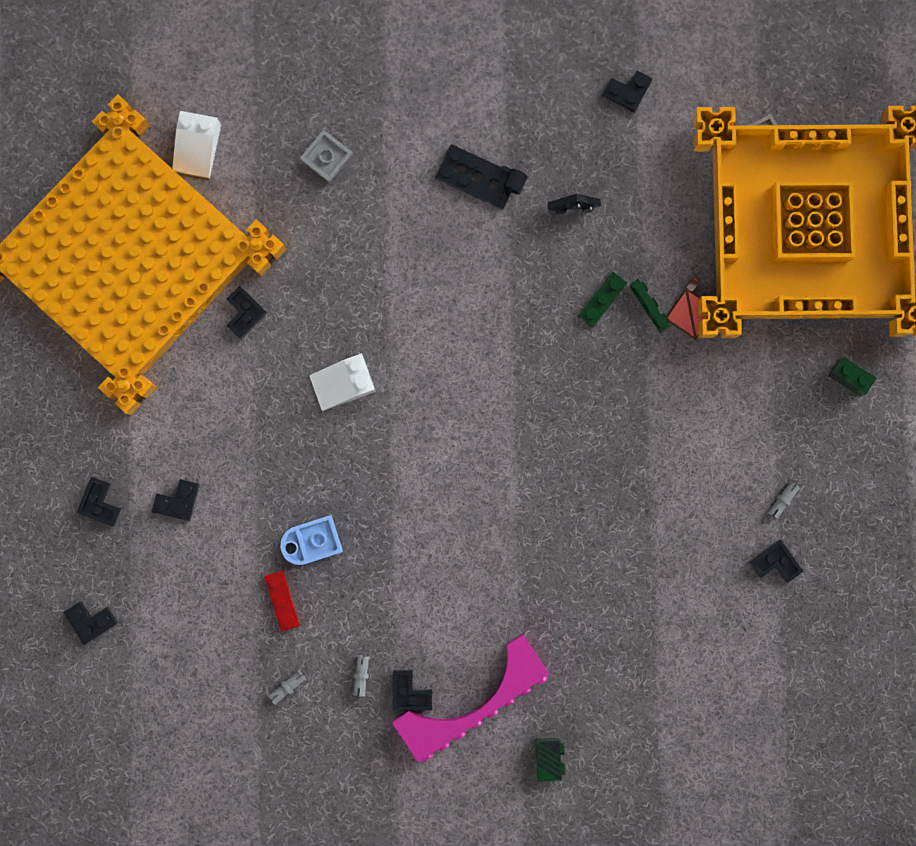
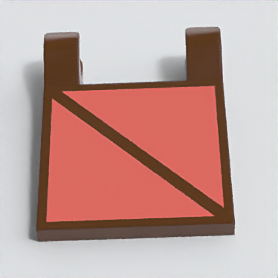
[666,277,704,340]

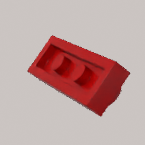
[264,570,300,632]

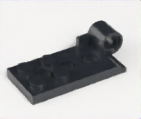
[435,144,528,210]

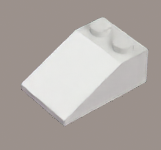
[173,111,221,179]
[309,353,376,411]

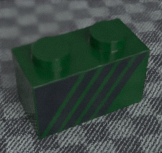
[828,357,877,396]
[535,738,565,782]

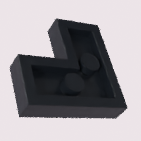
[602,70,653,113]
[547,194,601,214]
[226,286,267,340]
[76,477,121,527]
[152,479,200,521]
[748,539,803,582]
[63,601,118,645]
[393,670,432,710]

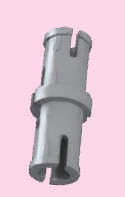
[767,482,800,520]
[353,655,370,696]
[268,670,306,705]

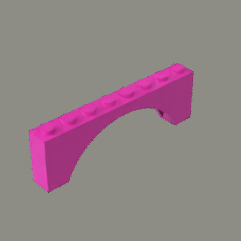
[392,634,549,763]

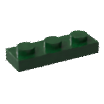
[578,272,628,328]
[629,279,669,333]

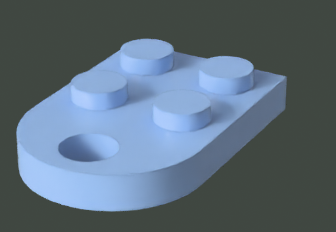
[281,515,343,565]

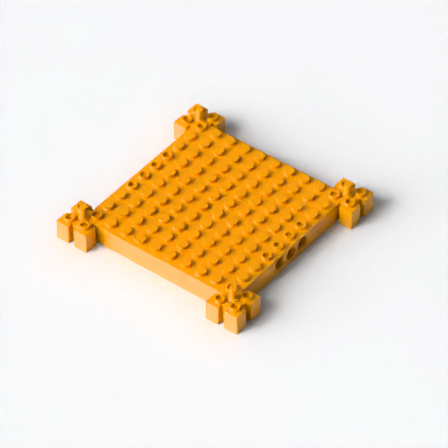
[0,94,287,415]
[693,106,916,338]

